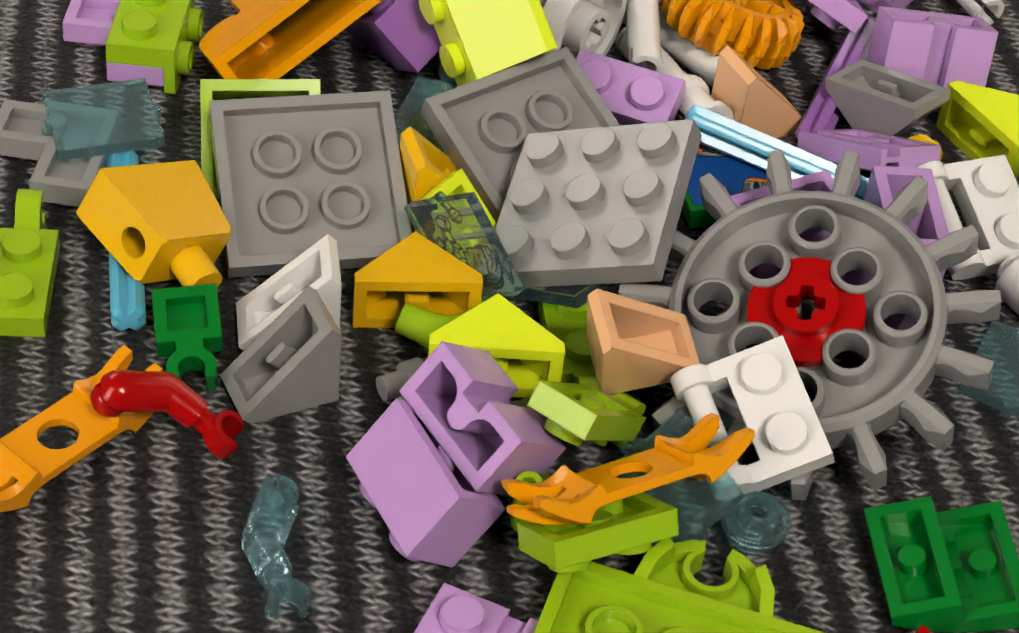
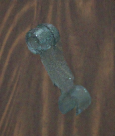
[241,475,312,617]

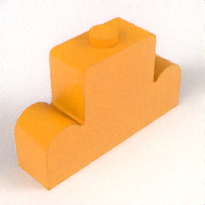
[199,0,382,79]

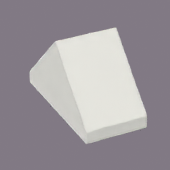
[236,234,342,351]

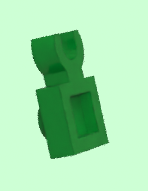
[151,283,223,391]

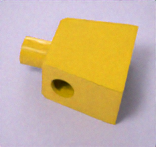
[76,160,231,288]

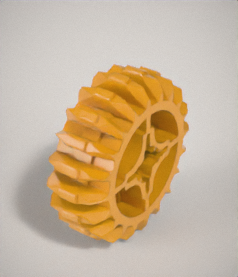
[660,0,805,70]

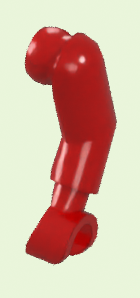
[90,369,243,460]

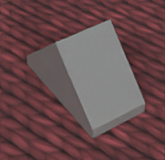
[825,59,950,137]
[220,286,342,424]

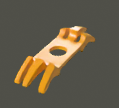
[0,345,163,513]
[501,413,755,525]

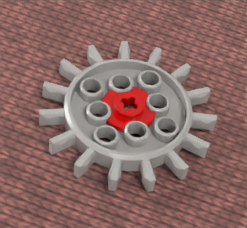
[619,149,1002,501]

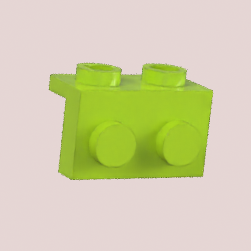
[105,0,204,95]

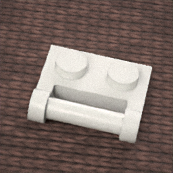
[917,155,1019,280]
[670,335,835,503]

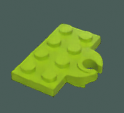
[534,538,825,633]

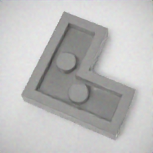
[0,99,122,207]

